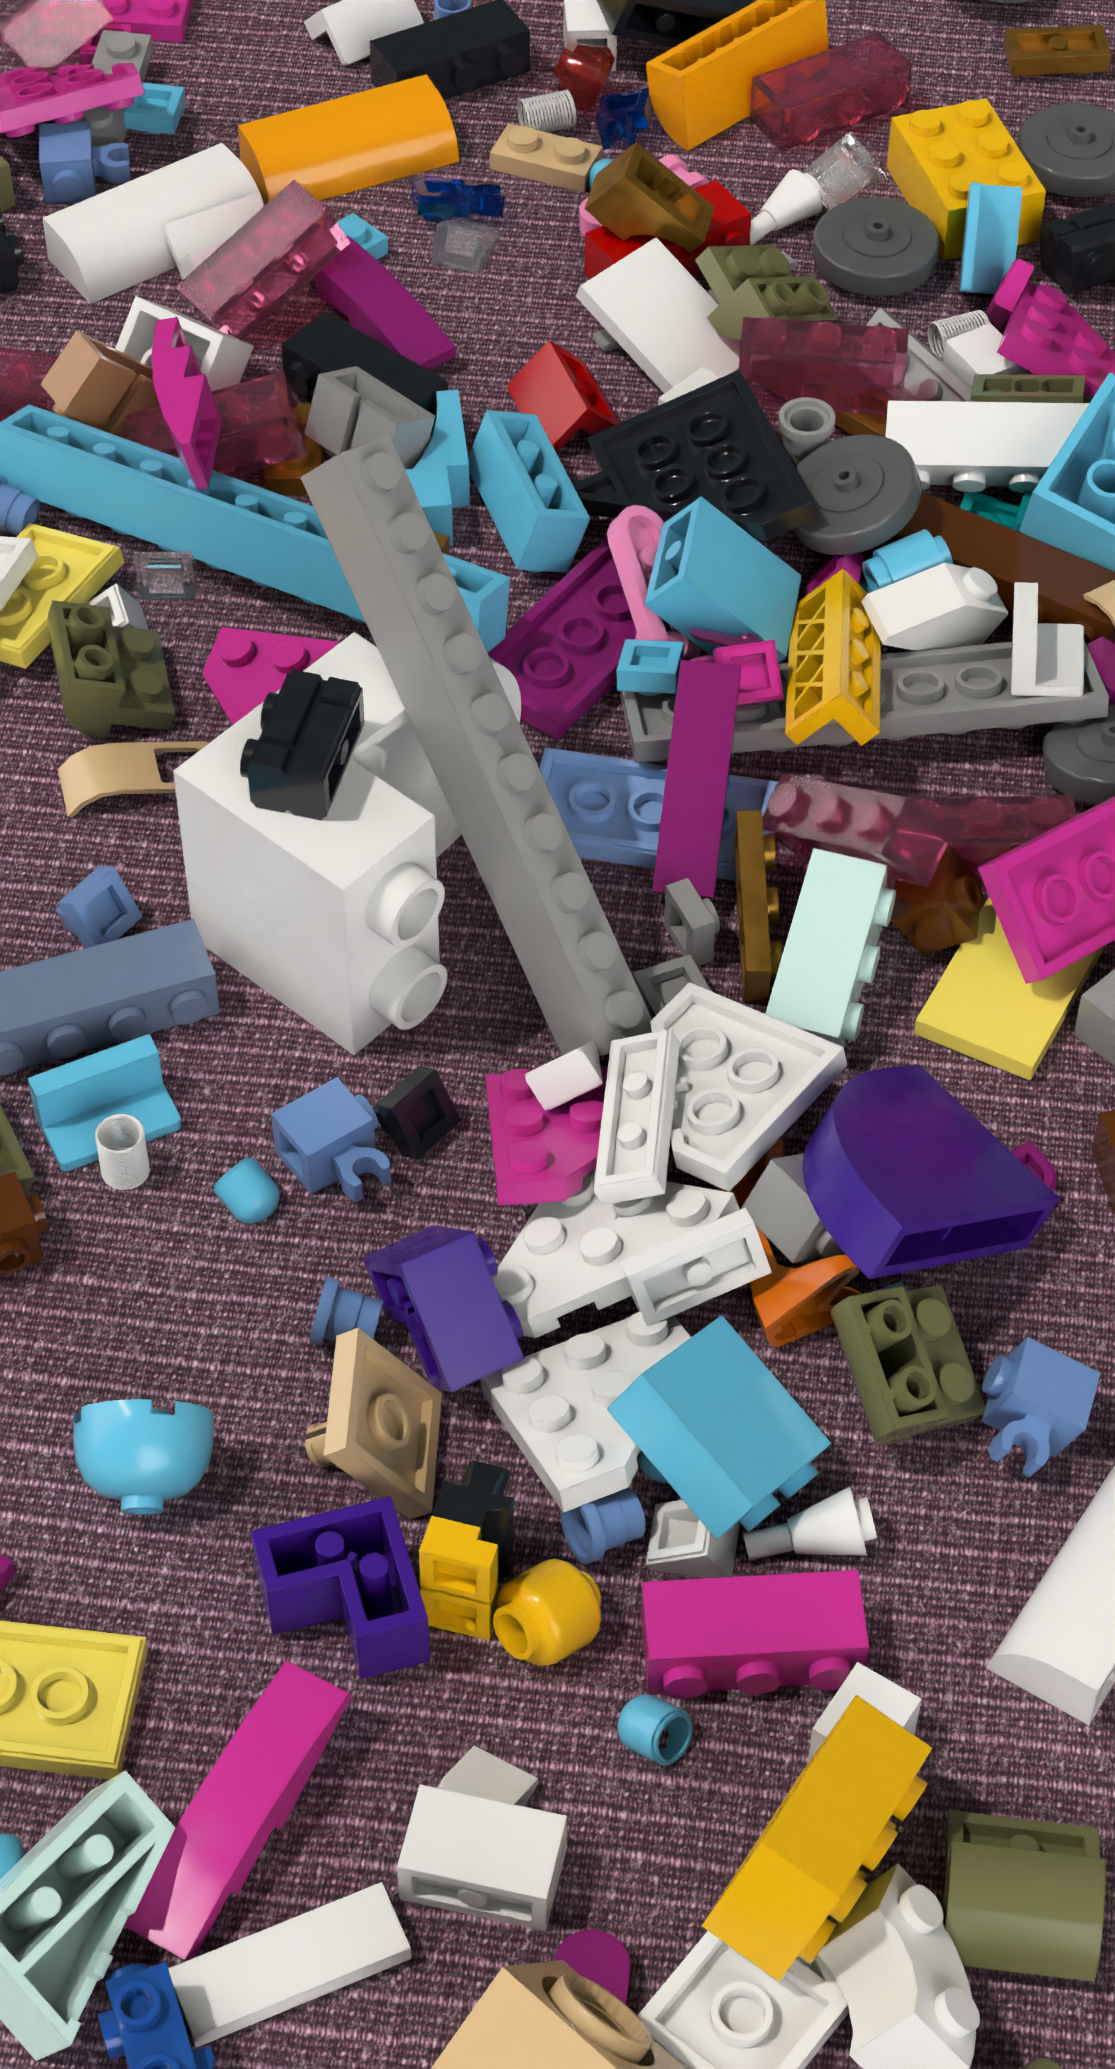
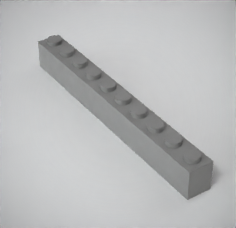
[300,435,652,1056]

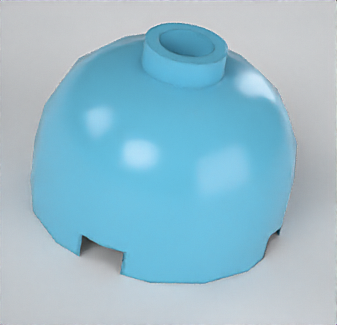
[73,1399,214,1515]

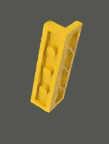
[785,569,881,746]

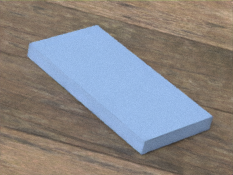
[539,747,780,881]

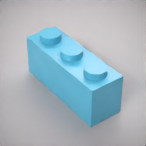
[468,410,590,573]

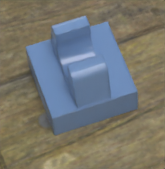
[56,866,143,948]

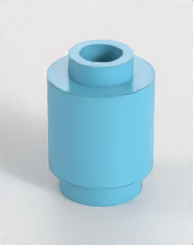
[862,529,953,592]

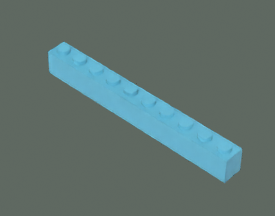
[0,404,510,653]

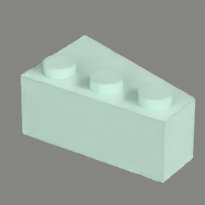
[765,848,896,1047]
[0,1770,175,2061]

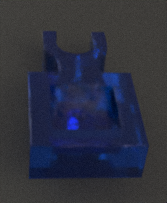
[595,88,654,150]
[410,177,505,223]

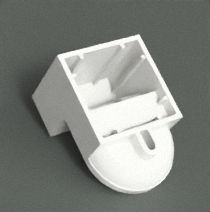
[173,632,522,1055]

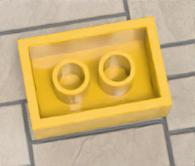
[886,98,1046,261]
[702,1695,932,1981]

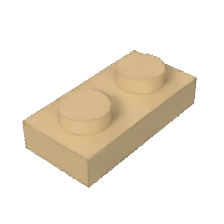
[490,123,603,193]

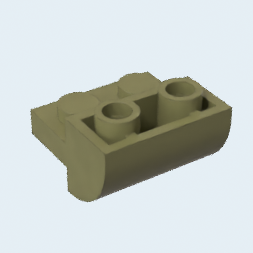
[695,245,839,340]
[47,600,175,740]
[830,1284,985,1445]
[941,1810,1106,1982]

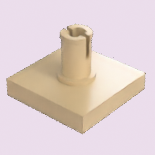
[305,1328,442,1520]

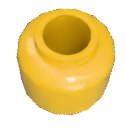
[493,1558,601,1667]

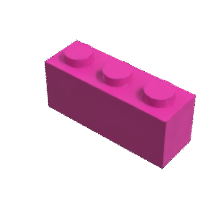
[640,1570,869,1699]

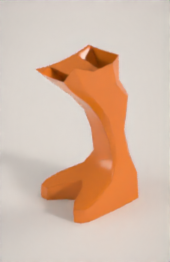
[713,1139,860,1347]

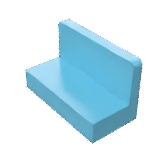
[959,182,1023,295]
[28,1034,181,1172]

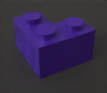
[362,1225,524,1392]
[251,1496,430,1679]

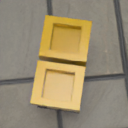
[419,1461,514,1641]

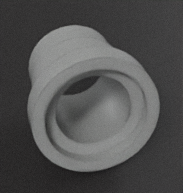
[778,397,836,467]

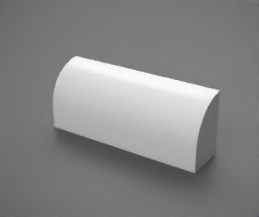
[43,143,267,304]
[986,1465,1115,1725]

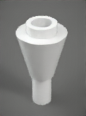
[749,170,823,245]
[743,1486,877,1561]

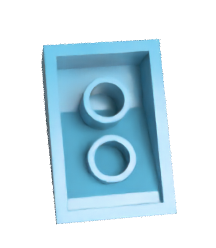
[1019,372,1115,572]

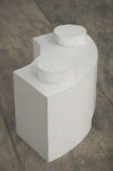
[818,1864,980,2069]

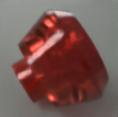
[552,43,615,111]

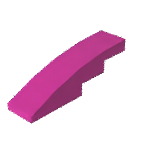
[152,317,222,490]
[124,1660,352,1961]

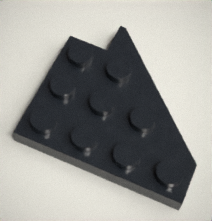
[573,369,819,541]

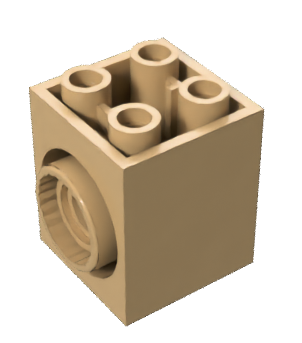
[431,1960,686,2069]

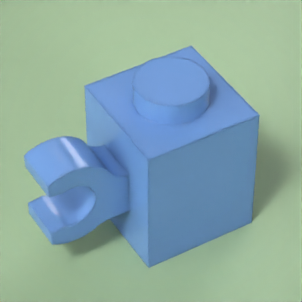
[39,121,131,205]
[271,1077,391,1202]
[981,1337,1101,1478]

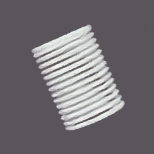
[518,90,577,133]
[928,310,990,360]
[95,1114,150,1190]

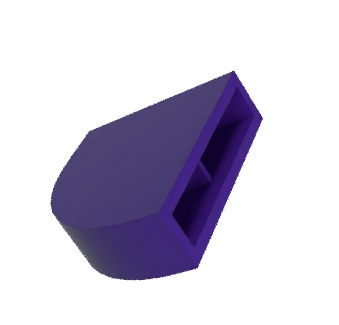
[802,1064,1060,1279]

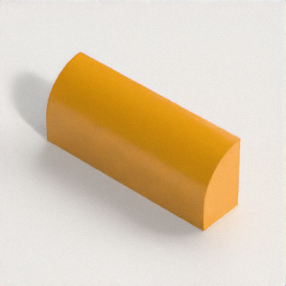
[646,0,830,151]
[238,74,459,214]

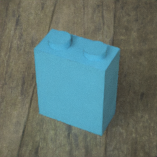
[645,496,801,664]
[606,1315,832,1540]

